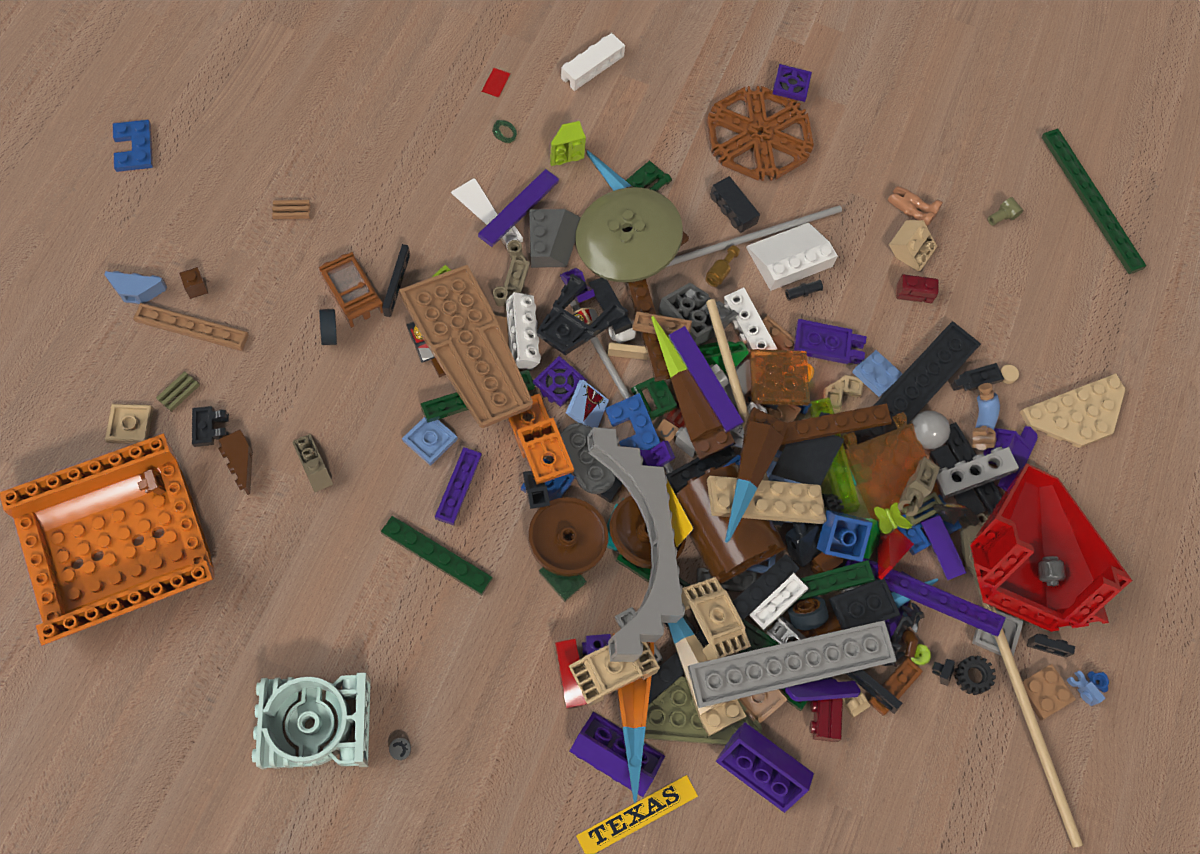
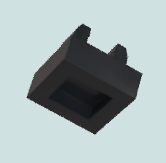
[932,659,955,686]

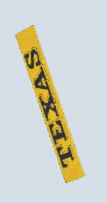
[576,775,698,854]

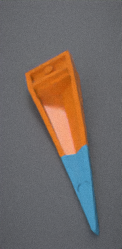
[613,633,654,803]

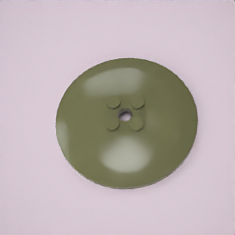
[576,187,683,282]

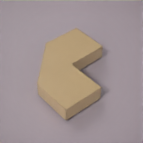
[821,375,863,411]

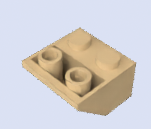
[889,220,937,271]

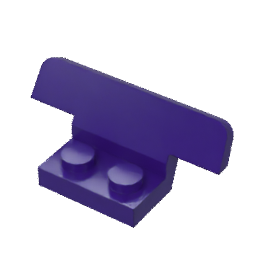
[983,426,1038,491]
[785,677,861,701]

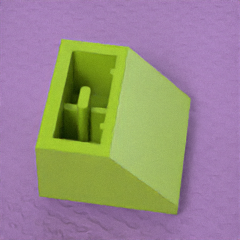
[550,121,586,166]

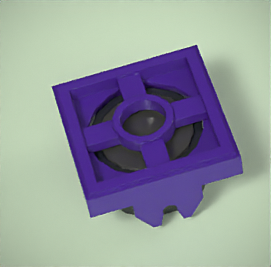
[772,64,812,102]
[533,356,587,407]

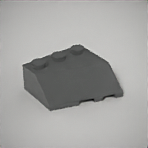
[529,209,581,268]
[658,283,739,346]

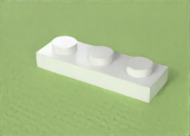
[750,573,808,631]

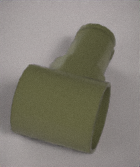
[987,197,1024,226]

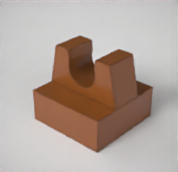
[137,469,166,495]

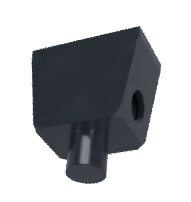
[785,522,821,567]

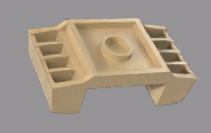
[681,577,751,660]
[569,642,660,706]

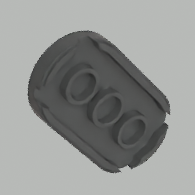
[561,423,615,494]

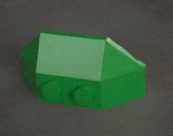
[698,341,749,374]

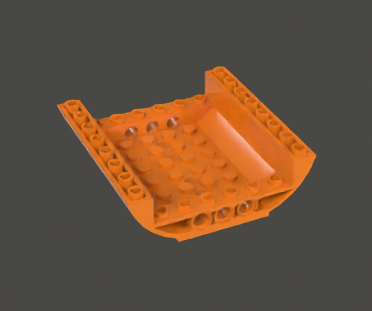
[0,433,215,646]

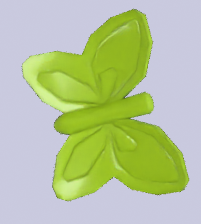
[874,503,912,534]

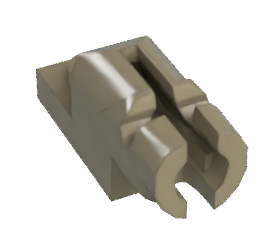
[898,456,940,516]

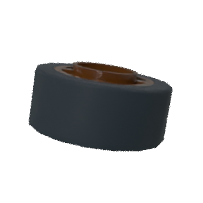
[788,596,829,630]

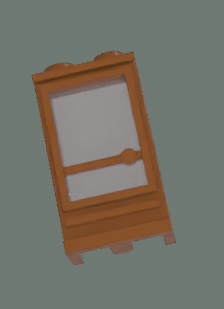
[319,252,383,328]

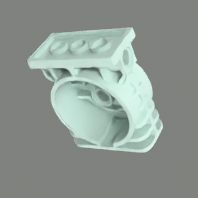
[252,673,371,769]

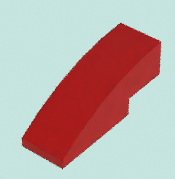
[555,639,587,709]

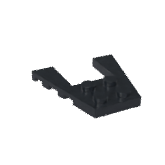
[536,274,629,355]

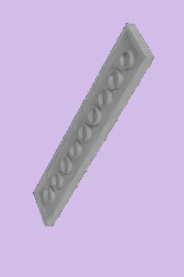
[688,621,896,708]

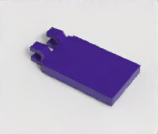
[793,319,867,364]

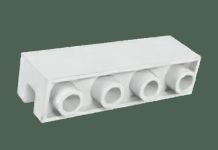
[561,33,625,91]

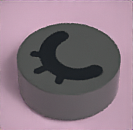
[389,738,411,761]

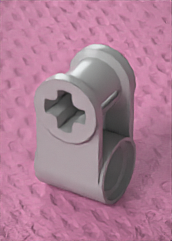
[767,616,806,644]

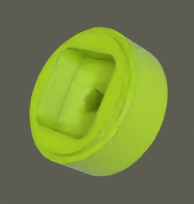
[911,644,931,665]

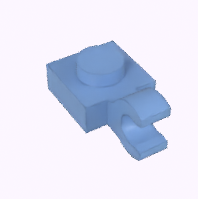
[1067,671,1105,706]

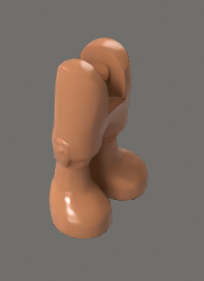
[888,186,943,228]

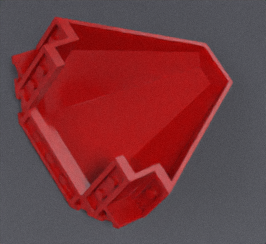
[970,463,1133,632]

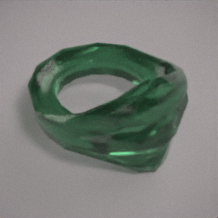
[492,120,517,143]

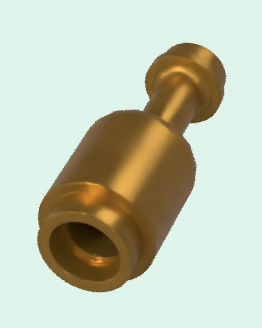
[705,245,740,287]

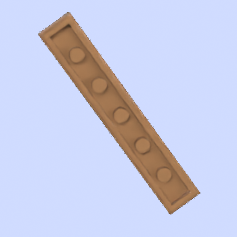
[133,303,249,351]

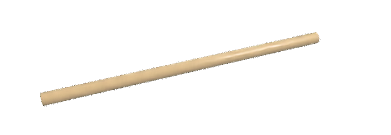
[706,299,769,481]
[982,601,1083,848]

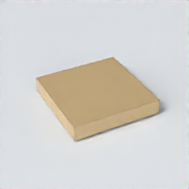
[105,404,153,444]

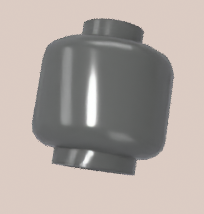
[1037,556,1066,586]

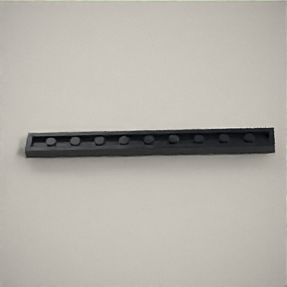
[648,554,800,705]

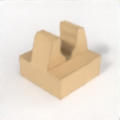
[843,692,870,718]

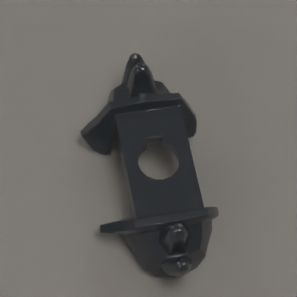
[883,603,925,667]

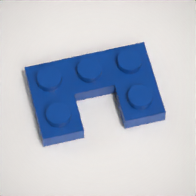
[113,120,153,172]
[605,393,661,450]
[897,495,962,556]

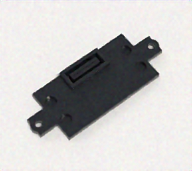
[768,412,844,527]

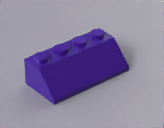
[569,712,665,797]
[716,722,814,813]

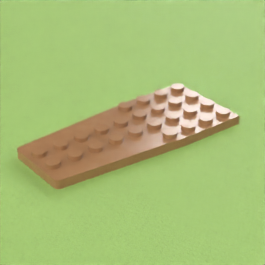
[399,265,533,428]

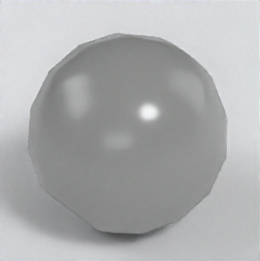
[910,411,950,449]

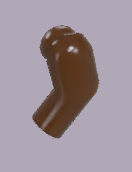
[902,630,919,658]

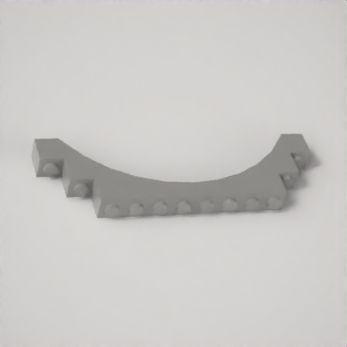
[587,427,685,662]

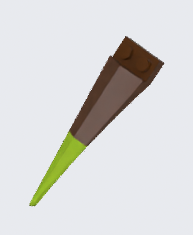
[651,316,736,461]

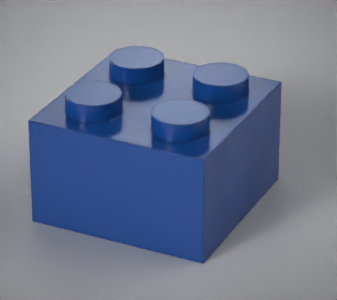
[817,510,873,562]

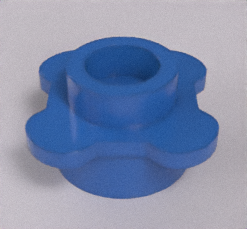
[1087,671,1109,693]

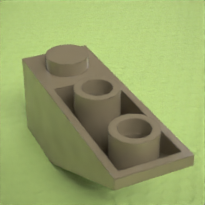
[292,434,333,492]

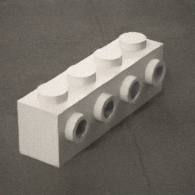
[724,288,777,364]
[506,292,541,370]

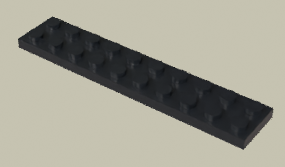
[841,321,981,469]

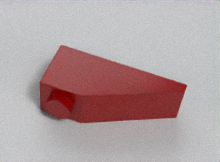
[878,528,914,580]

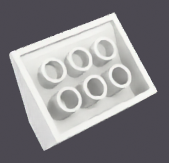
[746,222,838,291]

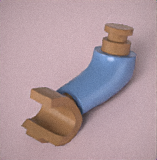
[972,383,1000,450]

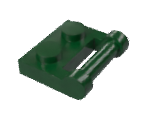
[625,160,672,192]
[631,377,678,421]

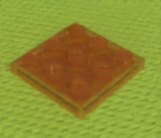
[749,349,810,406]

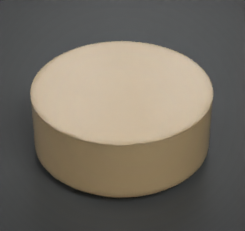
[1000,365,1019,384]

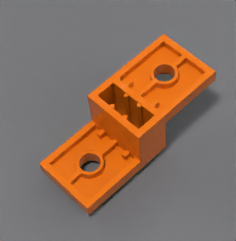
[508,394,574,485]

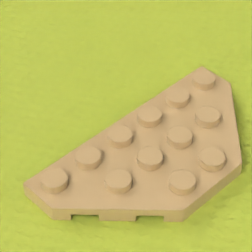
[1020,374,1125,448]

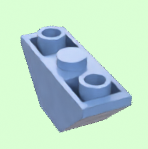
[104,271,167,304]

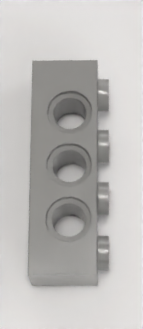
[935,447,1019,500]

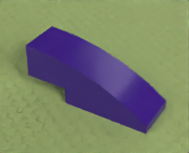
[921,515,966,580]

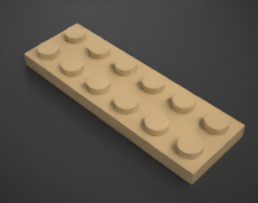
[707,476,827,524]

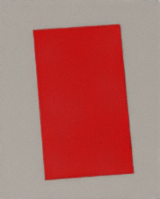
[481,68,511,98]

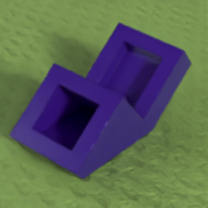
[560,268,595,303]
[640,441,675,467]

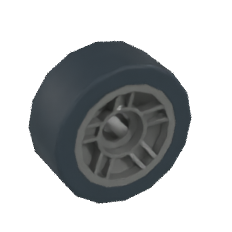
[319,309,337,345]

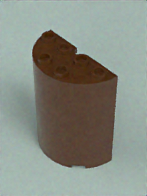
[675,463,787,584]

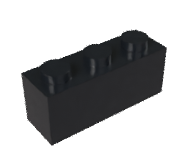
[710,176,760,233]

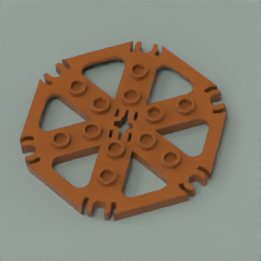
[707,86,814,181]

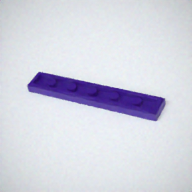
[478,169,559,247]
[668,326,744,433]

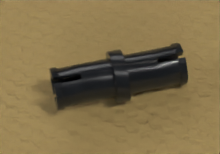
[785,279,823,301]

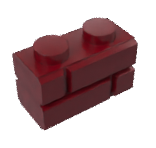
[896,274,939,303]
[809,698,843,742]

